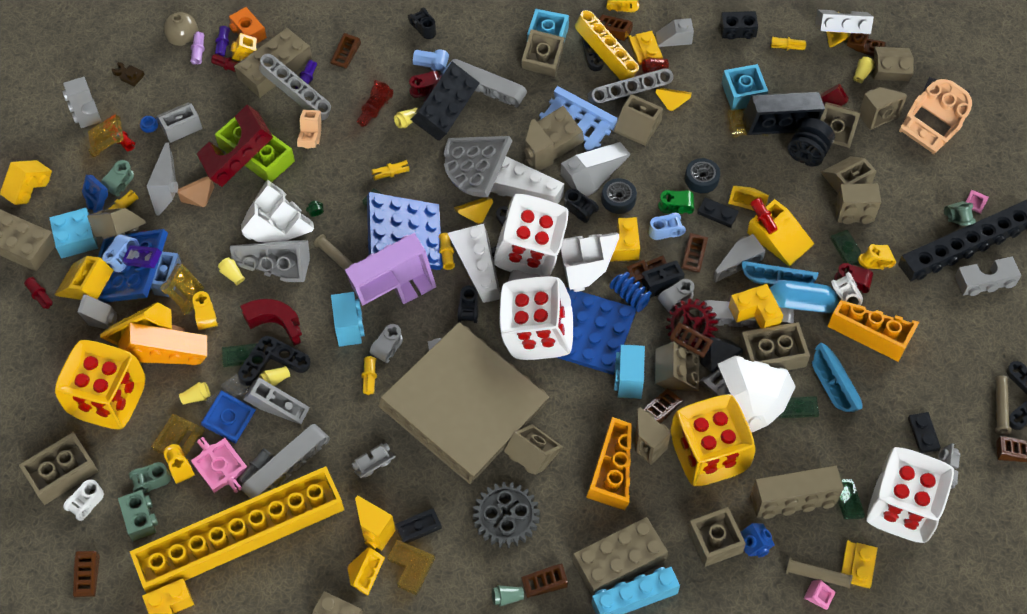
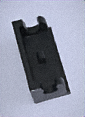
[642,260,685,298]

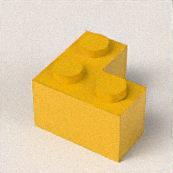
[0,160,52,205]
[610,217,640,262]
[729,284,784,329]
[142,578,194,614]

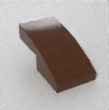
[627,255,667,284]

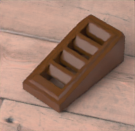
[599,15,633,41]
[330,33,361,69]
[681,233,708,273]
[669,322,713,358]
[644,388,683,424]
[996,436,1027,462]
[73,551,100,597]
[521,564,568,598]

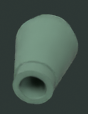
[492,585,524,607]

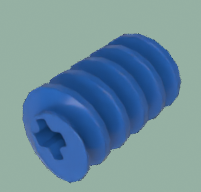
[610,272,652,312]

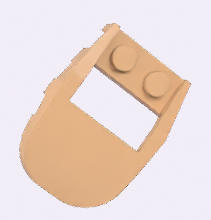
[899,79,972,155]

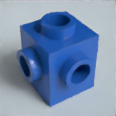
[740,523,775,558]

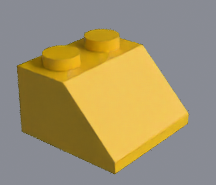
[355,495,396,551]

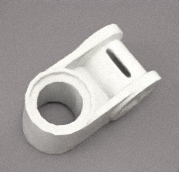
[831,272,863,306]
[63,480,104,521]

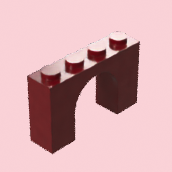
[197,104,273,187]

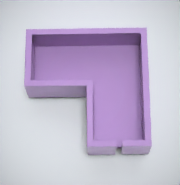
[345,233,436,306]

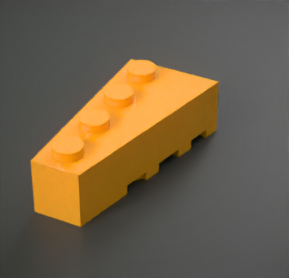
[827,300,919,362]
[586,417,632,510]

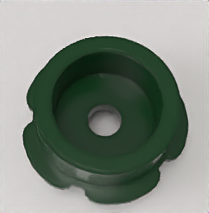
[306,201,324,217]

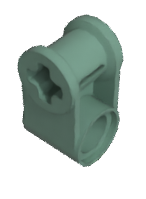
[101,160,134,197]
[944,201,976,226]
[129,462,171,493]

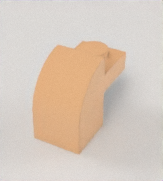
[297,110,321,149]

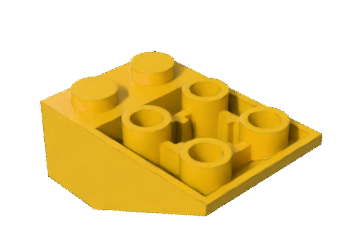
[747,199,814,267]
[54,256,114,300]

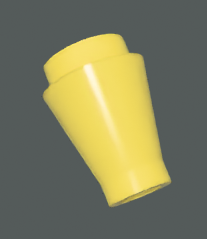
[853,57,875,83]
[394,108,418,128]
[218,257,245,285]
[259,366,290,386]
[179,382,211,405]

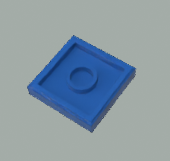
[201,390,256,444]

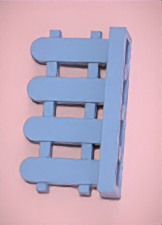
[539,86,617,152]

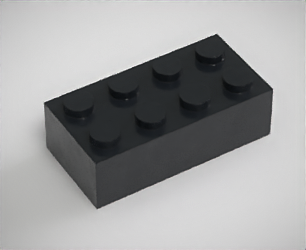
[410,61,480,141]
[742,92,825,135]

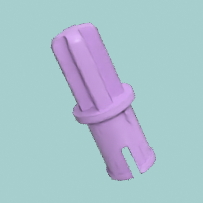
[190,32,205,64]

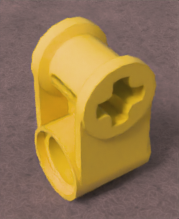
[606,0,639,12]
[858,244,896,270]
[192,291,218,330]
[163,444,195,484]

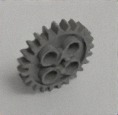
[473,482,540,548]

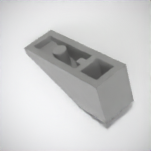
[713,234,765,283]
[243,378,310,425]

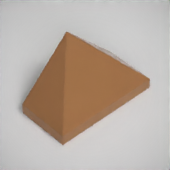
[177,176,214,207]

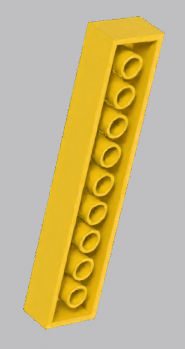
[129,466,344,593]

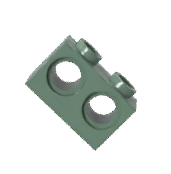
[118,490,158,541]

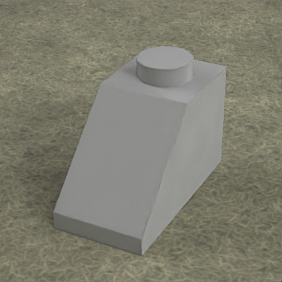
[655,18,694,47]
[77,294,117,329]

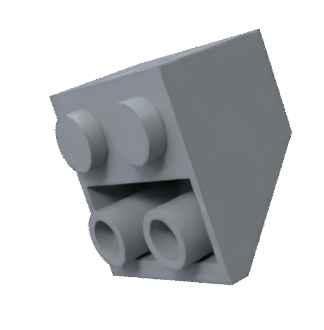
[155,102,203,143]

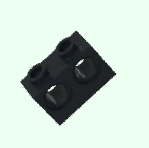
[720,11,758,39]

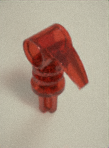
[357,80,393,127]

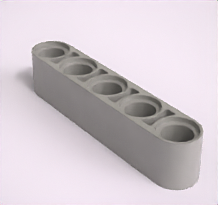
[259,54,331,121]
[450,59,527,107]
[588,69,673,105]
[699,300,794,328]
[241,424,330,499]

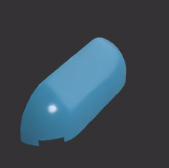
[742,261,818,286]
[769,280,839,313]
[812,343,863,412]

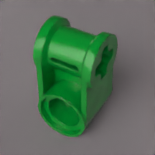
[658,190,694,214]

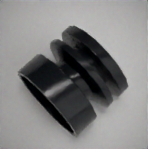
[788,118,835,167]

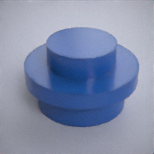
[140,116,158,133]

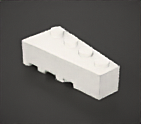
[491,156,564,204]
[448,224,501,303]

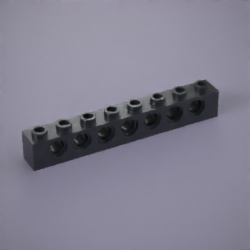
[898,200,1027,282]

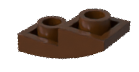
[847,33,886,57]

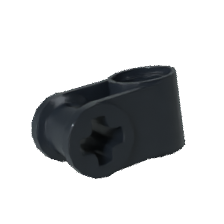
[408,7,436,39]
[564,189,599,223]
[458,285,478,323]

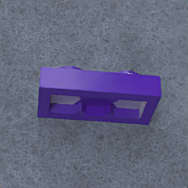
[122,245,162,268]

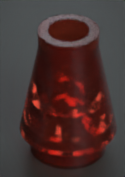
[642,57,669,73]

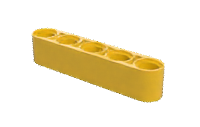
[575,10,639,83]

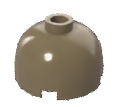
[163,12,199,46]

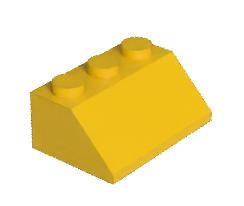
[100,302,172,346]

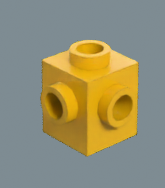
[230,33,257,62]

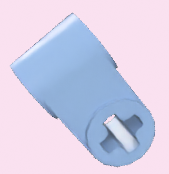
[648,213,686,240]
[102,235,139,272]

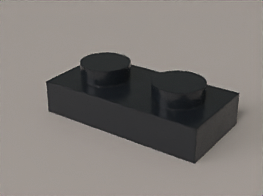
[697,197,739,228]
[908,412,941,453]
[395,508,442,545]

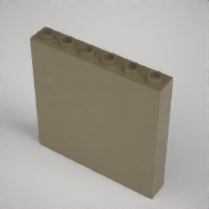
[378,322,549,484]

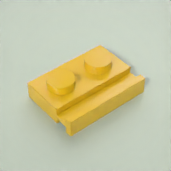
[628,31,663,65]
[841,540,877,589]

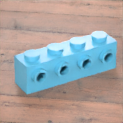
[591,567,680,614]

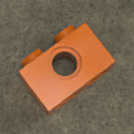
[229,7,267,44]

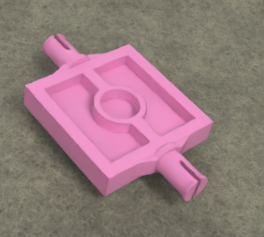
[191,437,247,493]

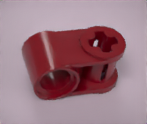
[409,71,439,98]
[834,263,873,293]

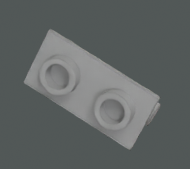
[351,443,395,478]
[938,443,960,488]

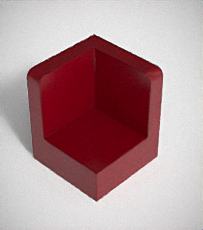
[821,83,849,106]

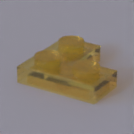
[388,540,435,595]

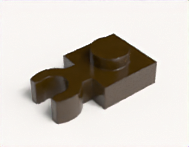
[112,62,145,87]

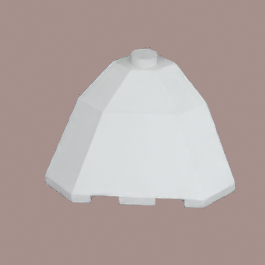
[241,180,314,243]
[560,232,619,292]
[718,355,796,432]

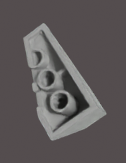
[561,142,630,197]
[147,143,178,215]
[230,240,310,282]

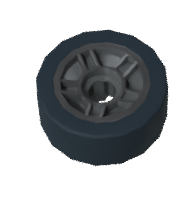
[685,158,720,193]
[601,178,637,214]

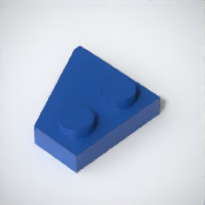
[82,175,108,213]

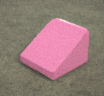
[966,190,989,214]
[804,580,836,610]

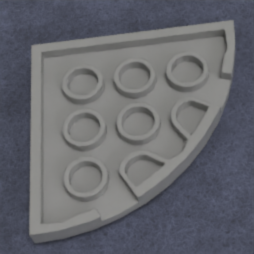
[444,136,512,197]

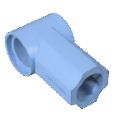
[413,49,449,73]

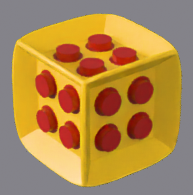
[55,340,146,429]
[671,394,755,486]

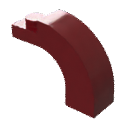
[240,299,302,346]

